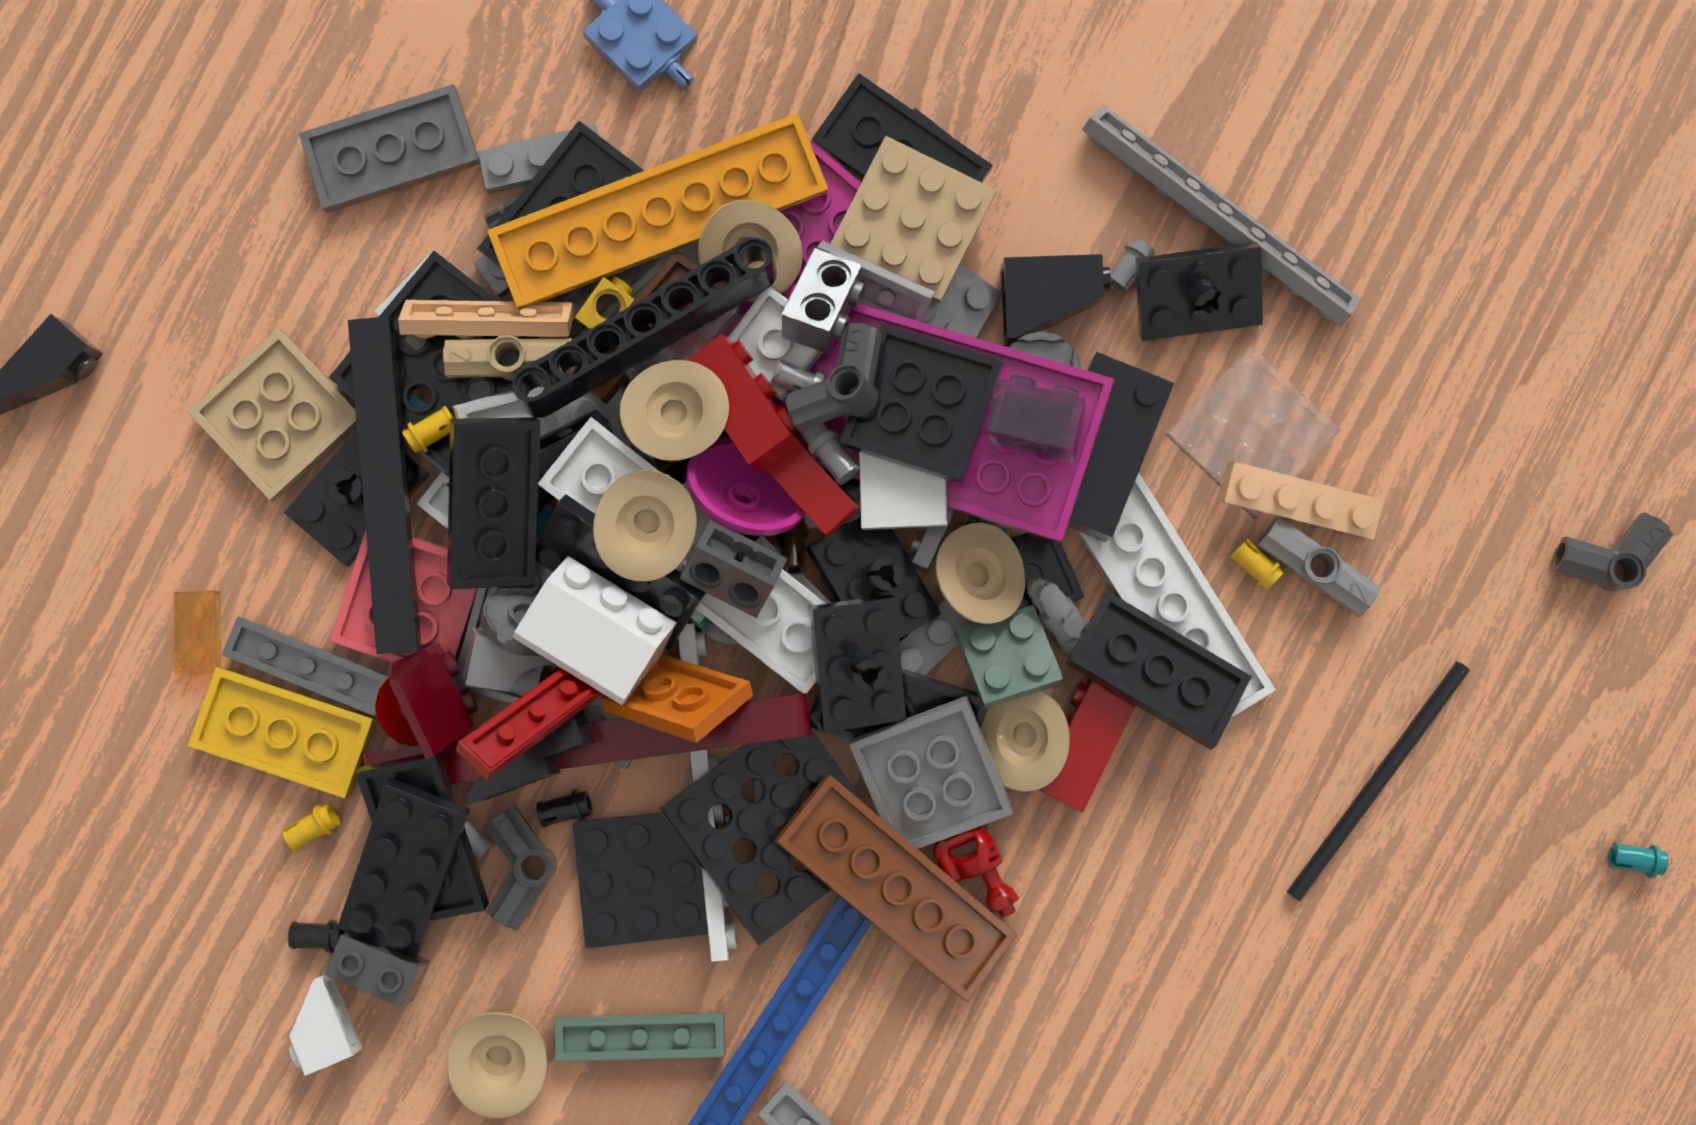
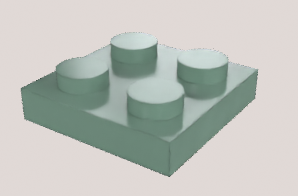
[955,605,1063,709]

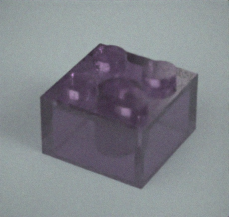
[985,375,1087,463]

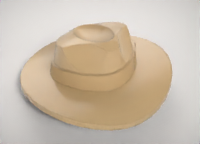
[698,200,803,302]
[620,360,729,461]
[593,470,697,581]
[935,523,1025,624]
[981,691,1070,792]
[447,1012,548,1119]

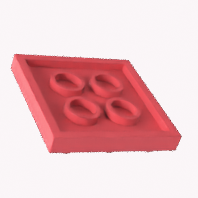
[330,530,478,662]

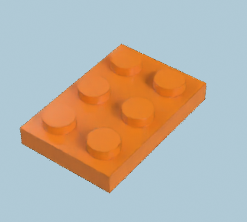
[600,654,753,743]

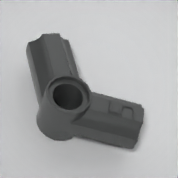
[785,323,882,431]
[1552,512,1673,591]
[484,805,557,931]

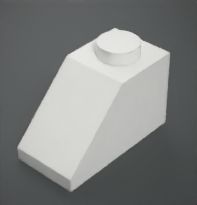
[289,975,363,1076]

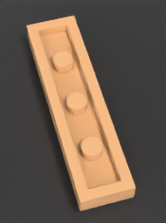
[398,300,573,339]
[1218,461,1384,540]

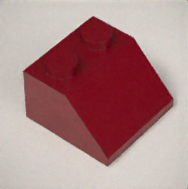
[389,643,478,759]

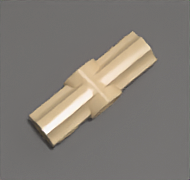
[443,335,575,381]

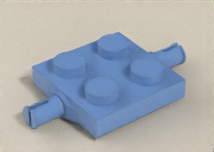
[583,0,697,93]

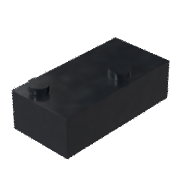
[1068,351,1174,542]

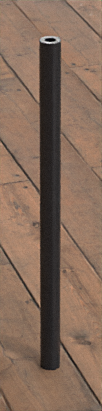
[1286,661,1470,902]

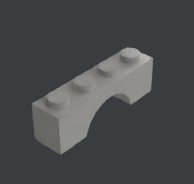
[462,627,604,707]

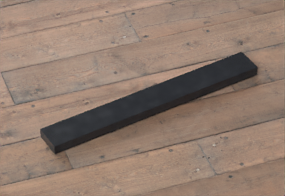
[348,316,422,654]

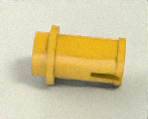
[402,406,454,453]
[1229,538,1284,590]
[282,804,340,852]

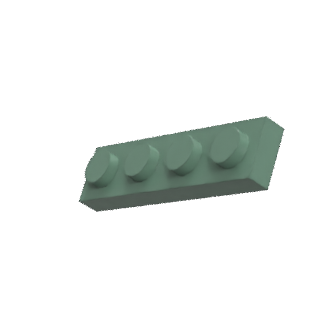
[555,1012,725,1062]

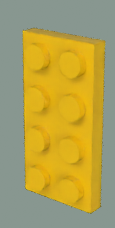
[188,667,376,798]

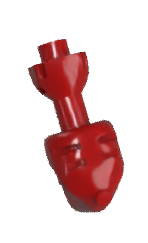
[933,825,1019,918]

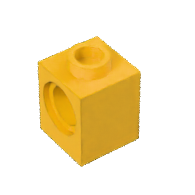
[573,276,635,330]

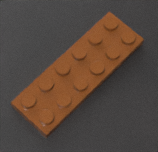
[774,775,1018,1002]

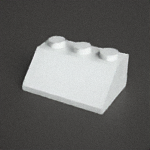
[512,556,677,705]

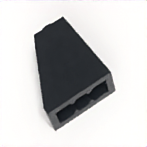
[1001,254,1110,346]

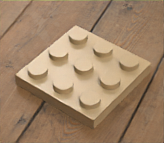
[830,136,997,303]
[187,328,357,502]

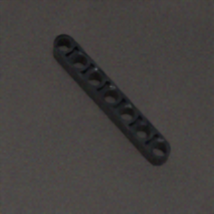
[512,238,777,418]

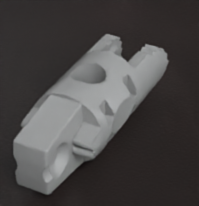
[1026,577,1087,657]

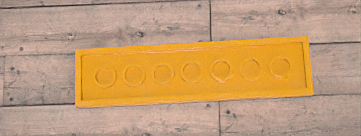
[487,113,828,310]

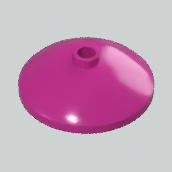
[686,437,805,536]

